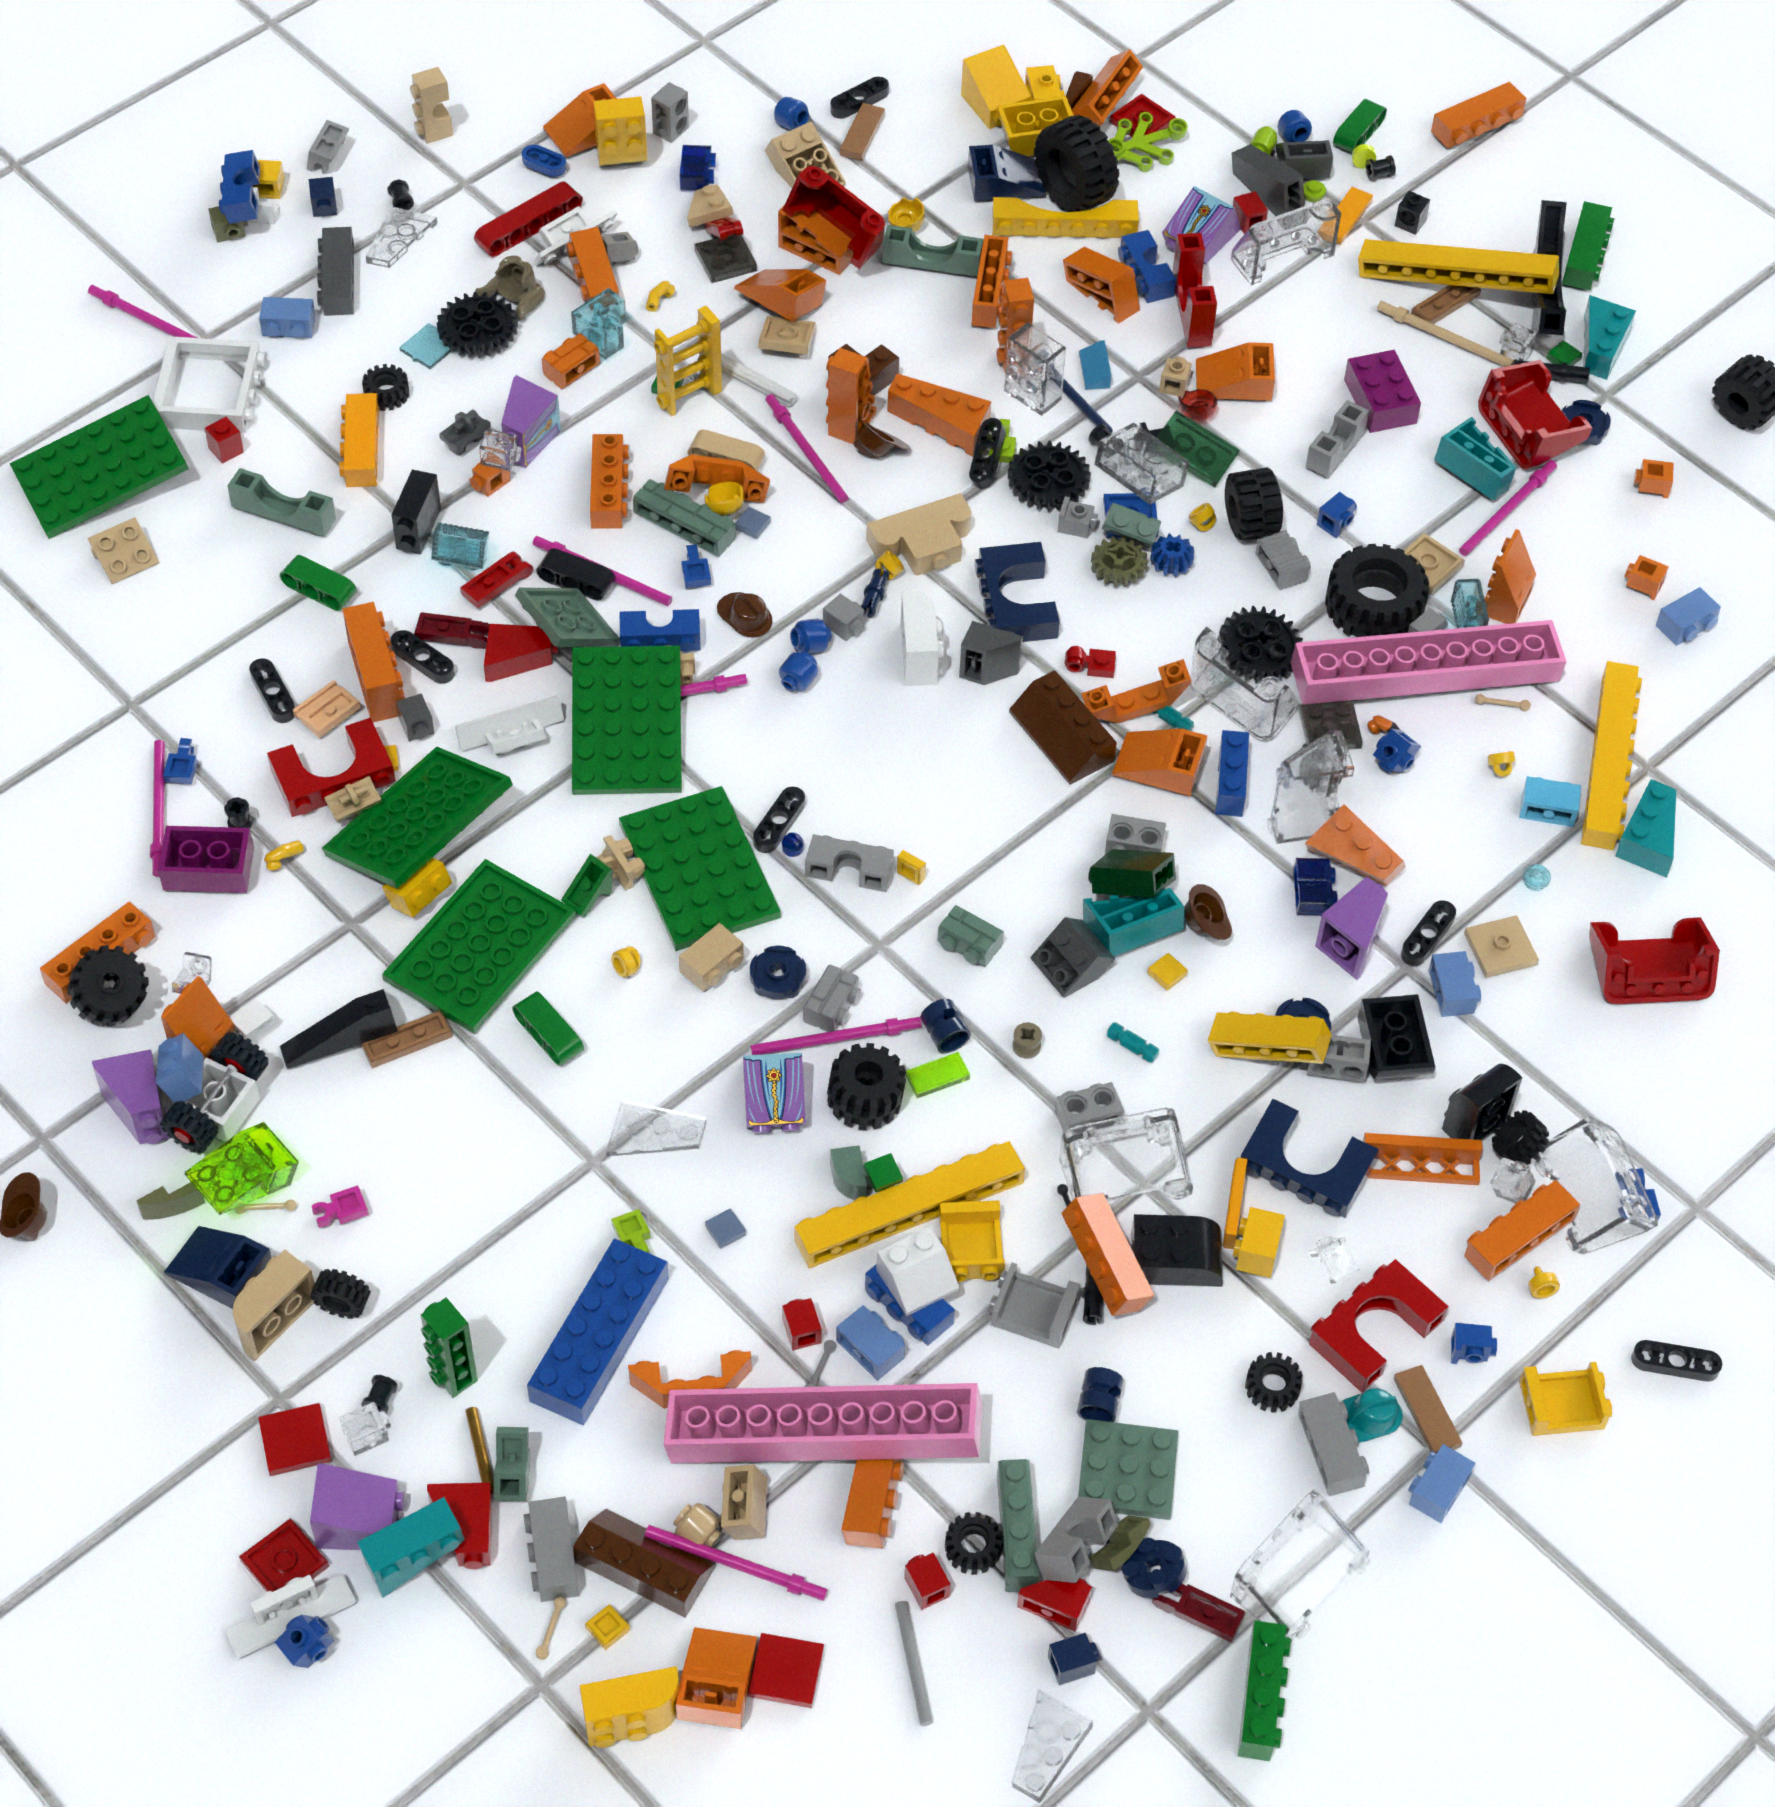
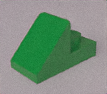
[561,854,613,917]

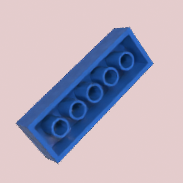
[527,1238,669,1426]

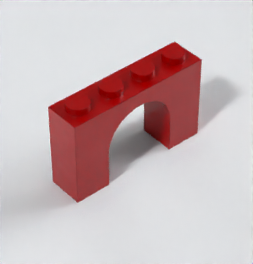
[1172,233,1217,348]
[267,717,396,817]
[1309,1259,1449,1393]

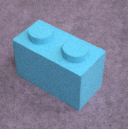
[1519,776,1581,827]

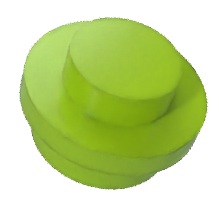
[1303,180,1326,203]

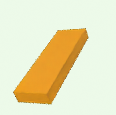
[1319,187,1373,245]
[1222,1157,1247,1250]

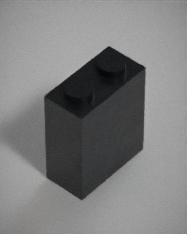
[391,469,441,554]

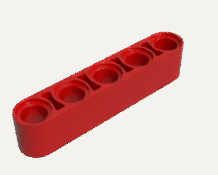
[474,181,583,257]

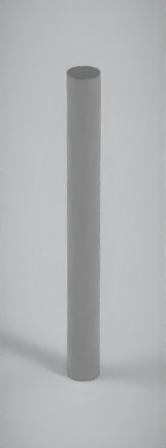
[895,1601,933,1726]

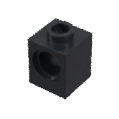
[1394,191,1431,235]

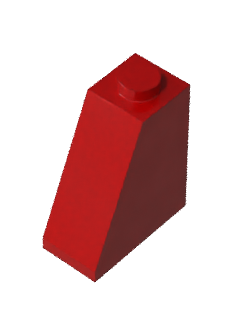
[483,624,559,682]
[427,1482,493,1569]

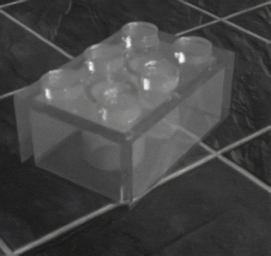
[1004,322,1066,416]
[1094,422,1190,504]

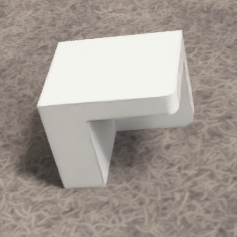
[248,187,280,224]
[229,998,273,1045]

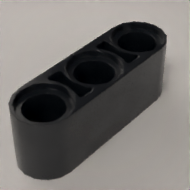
[536,548,616,601]

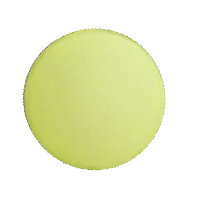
[1352,144,1376,168]

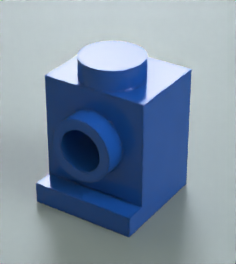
[1317,491,1357,538]
[1451,1323,1497,1364]

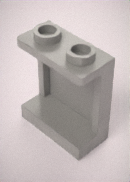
[988,1262,1080,1348]

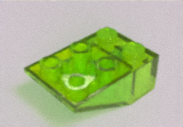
[184,1122,299,1215]

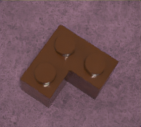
[828,344,899,396]

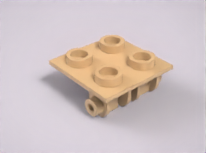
[87,517,160,584]

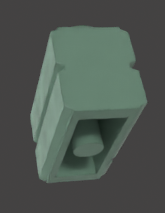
[1101,503,1161,548]
[937,905,1004,967]

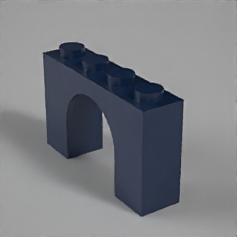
[975,542,1060,642]
[1241,1099,1379,1218]

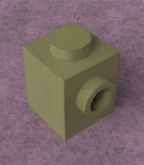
[208,206,248,243]

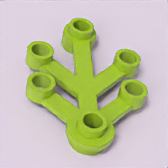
[1108,112,1188,172]

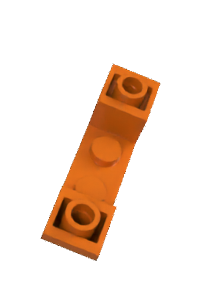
[664,454,770,503]
[1081,659,1192,723]
[628,1350,752,1409]

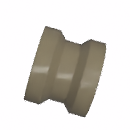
[1012,1022,1042,1059]

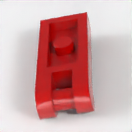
[704,217,744,241]
[460,551,533,609]

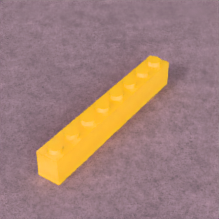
[1358,239,1559,294]
[1581,661,1642,850]
[794,1141,1025,1269]

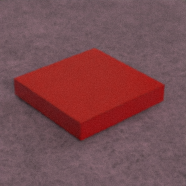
[1109,93,1176,138]
[258,1403,332,1476]
[239,1518,330,1592]
[748,1633,824,1708]

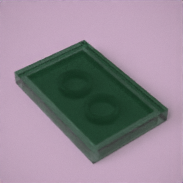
[1150,410,1240,487]

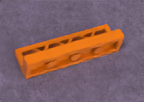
[1363,1133,1483,1185]

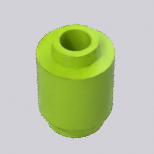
[1250,126,1277,155]

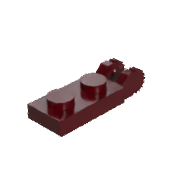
[414,612,490,649]
[1152,1584,1246,1643]

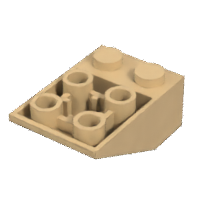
[764,121,846,188]

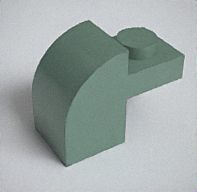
[830,1145,874,1200]
[494,1427,530,1501]

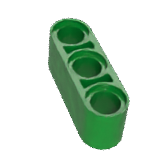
[1333,98,1387,153]
[279,555,357,611]
[512,991,584,1066]

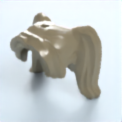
[475,255,545,321]

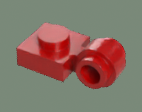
[1064,646,1116,678]

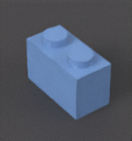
[259,297,316,338]
[1655,587,1721,646]
[1428,951,1481,1017]
[156,1033,204,1103]
[836,1305,905,1381]
[1408,1444,1476,1524]

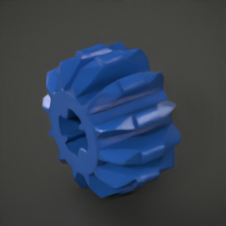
[1150,533,1195,577]

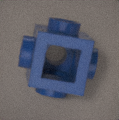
[1373,729,1421,773]
[275,1614,335,1668]

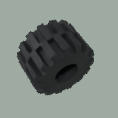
[1712,354,1775,430]
[1224,467,1283,540]
[67,945,149,1027]
[827,1043,906,1130]

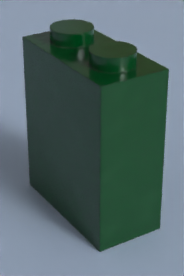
[1088,849,1176,898]

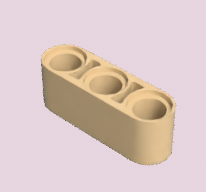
[687,429,765,471]

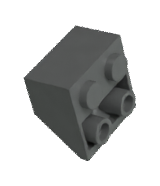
[1275,140,1333,180]
[959,621,1023,685]
[1030,917,1115,997]

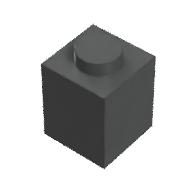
[396,693,435,742]

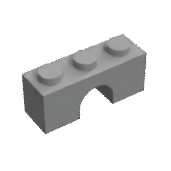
[1306,400,1369,478]
[805,834,894,892]
[1035,1497,1118,1583]

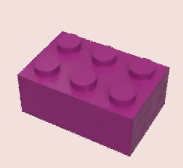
[1344,349,1421,433]
[158,825,254,893]

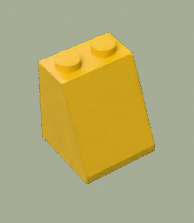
[961,44,1031,130]

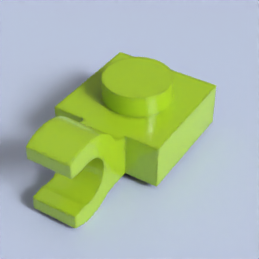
[989,419,1016,463]
[611,1209,651,1253]

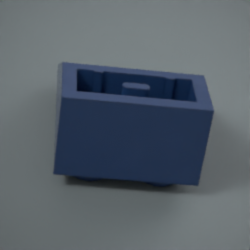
[968,144,1045,201]
[164,1226,272,1309]

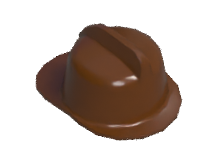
[854,418,911,458]
[717,592,773,637]
[1184,884,1232,940]
[0,1172,47,1241]

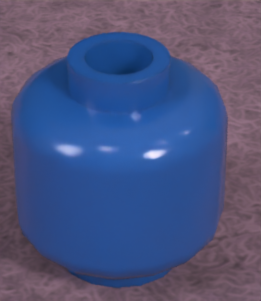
[774,97,809,130]
[1277,110,1312,142]
[790,618,832,654]
[779,651,818,691]

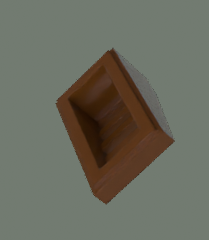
[1066,71,1093,110]

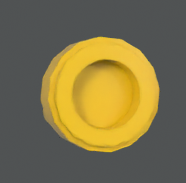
[1188,503,1216,531]
[875,551,904,580]
[1487,751,1516,777]
[611,946,641,978]
[1528,1266,1560,1299]

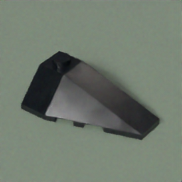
[280,989,398,1069]

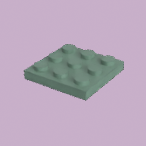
[515,587,620,648]
[1078,1419,1178,1520]

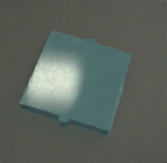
[399,323,451,370]

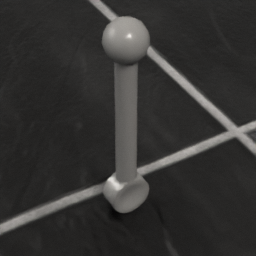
[805,1340,836,1387]

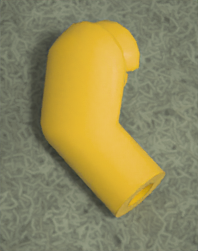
[646,281,675,312]
[264,840,303,870]

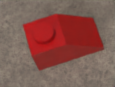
[1017,1578,1092,1632]

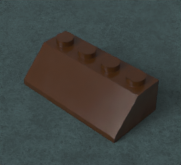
[1009,670,1117,785]
[573,1509,716,1618]

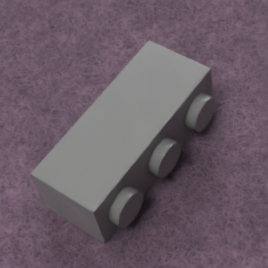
[1298,1392,1369,1496]
[523,1496,579,1602]

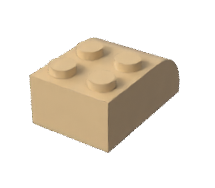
[233,1249,315,1362]

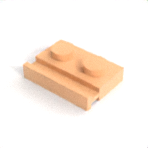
[293,680,361,738]

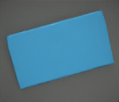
[1079,340,1111,390]

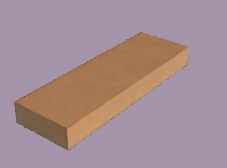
[840,103,885,161]
[1411,285,1481,324]
[361,1011,452,1069]
[1393,1365,1463,1453]

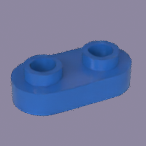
[522,145,566,177]

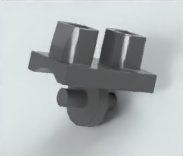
[439,409,491,456]

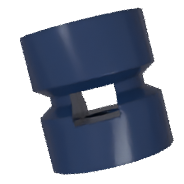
[920,999,971,1053]
[1077,1367,1124,1422]

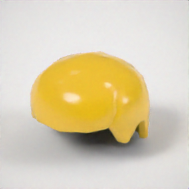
[888,197,925,232]
[704,481,744,516]

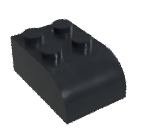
[1357,994,1436,1079]
[1442,1063,1523,1141]
[1131,1214,1223,1287]

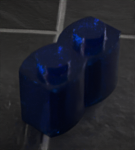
[680,145,716,190]
[1293,858,1338,916]

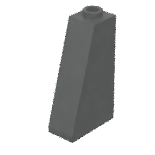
[1231,144,1305,226]

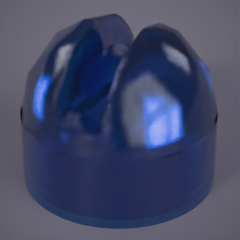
[782,832,804,857]

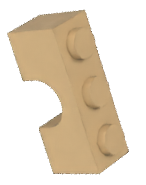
[410,67,453,144]

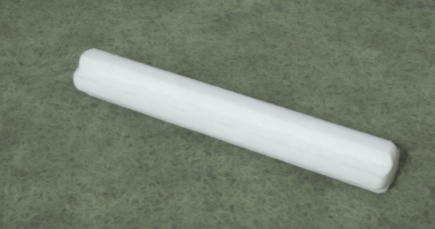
[721,353,796,406]

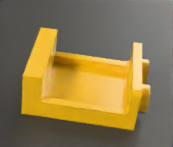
[939,1200,1005,1282]
[1519,1362,1612,1436]

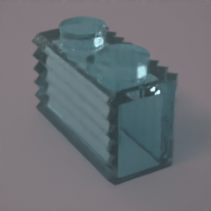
[431,522,489,571]
[1450,579,1489,628]

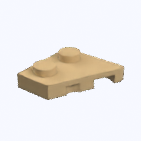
[687,184,734,227]

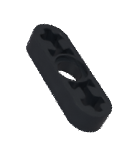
[830,76,889,119]
[969,418,1006,489]
[390,630,455,684]
[249,658,295,723]
[753,786,805,853]
[1401,900,1456,966]
[1631,1340,1723,1382]

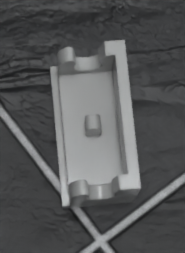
[307,120,349,174]

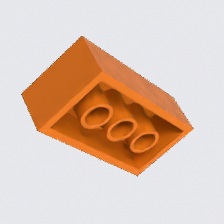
[342,602,405,722]

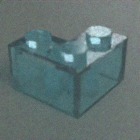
[571,288,626,360]

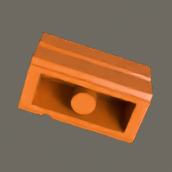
[542,333,600,389]

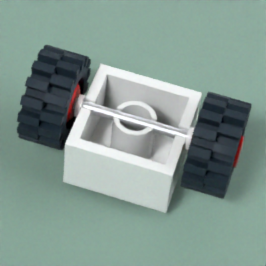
[160,1032,269,1154]

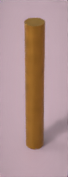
[465,1407,494,1494]

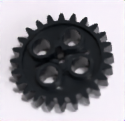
[437,292,518,358]
[1007,441,1091,511]
[1217,606,1303,684]

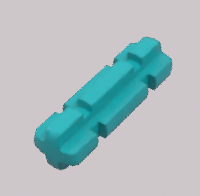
[1152,706,1194,731]
[1107,1022,1160,1062]

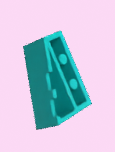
[1583,295,1636,380]
[1434,417,1517,501]
[1615,779,1677,878]
[1083,888,1184,956]
[357,1497,465,1598]

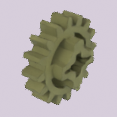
[1091,536,1148,587]

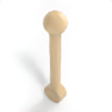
[1475,694,1531,711]
[234,1199,296,1214]
[536,1596,566,1660]

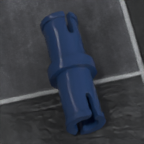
[861,569,889,617]

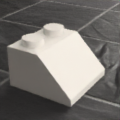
[876,1226,959,1316]

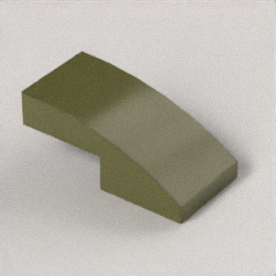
[136,1180,205,1220]
[1089,1515,1151,1571]

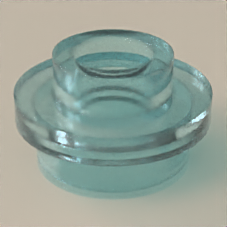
[1523,864,1551,891]

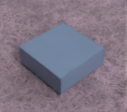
[735,506,771,539]
[705,1208,746,1249]

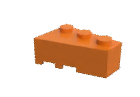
[778,204,853,275]
[566,227,619,309]
[1063,247,1140,324]
[1305,804,1406,886]

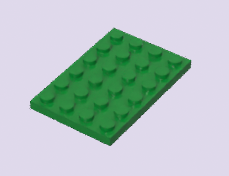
[9,395,189,539]
[572,646,682,795]
[322,746,513,889]
[619,786,781,951]
[382,859,576,1034]

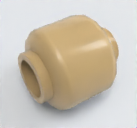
[673,1503,721,1547]

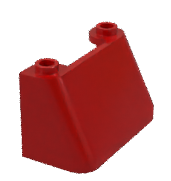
[782,166,885,270]
[1478,360,1592,470]
[1589,917,1720,1004]

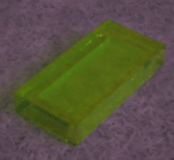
[905,1052,970,1099]

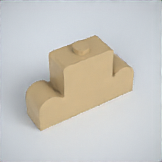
[866,493,971,576]

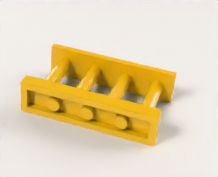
[653,305,722,416]

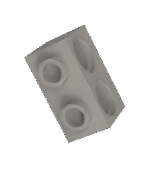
[651,82,689,143]
[1105,814,1166,855]
[1307,1035,1371,1083]
[1055,1082,1124,1140]

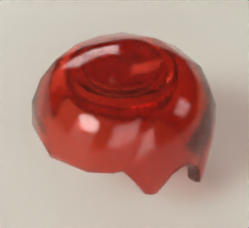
[1178,389,1218,422]

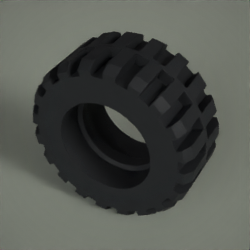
[1034,115,1120,212]
[1325,543,1429,637]

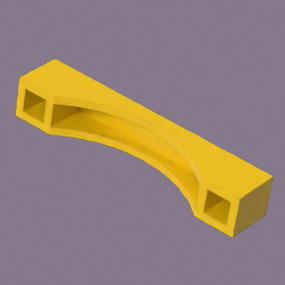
[992,197,1139,238]

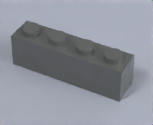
[317,227,354,316]

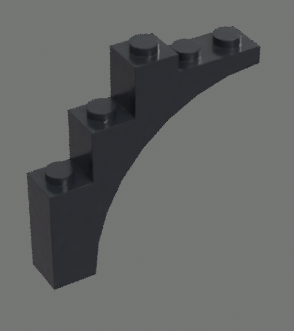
[1531,200,1567,335]

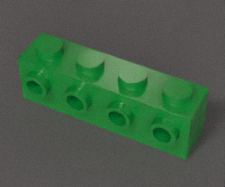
[1562,201,1615,291]
[420,1297,478,1398]
[1237,1620,1291,1762]

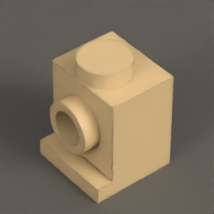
[1159,356,1192,398]

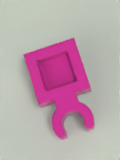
[311,1185,369,1228]

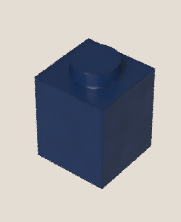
[308,177,338,217]
[1048,1632,1100,1686]

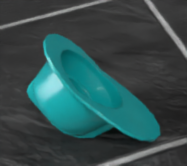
[1341,1388,1403,1443]

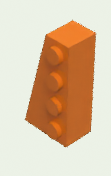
[826,348,877,444]
[887,373,992,457]

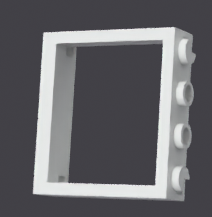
[153,336,265,433]

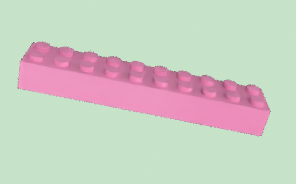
[1290,620,1567,705]
[663,1383,982,1463]

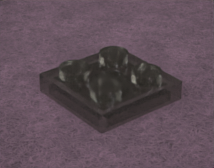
[694,234,757,283]
[1299,700,1363,750]

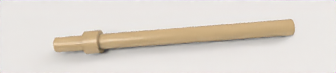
[1377,301,1514,367]

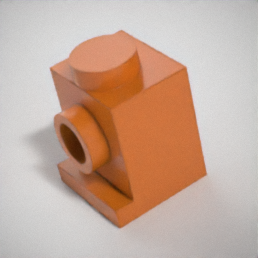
[469,450,511,497]
[1634,459,1674,499]
[1624,555,1669,600]

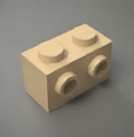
[679,923,744,992]
[721,1464,767,1540]

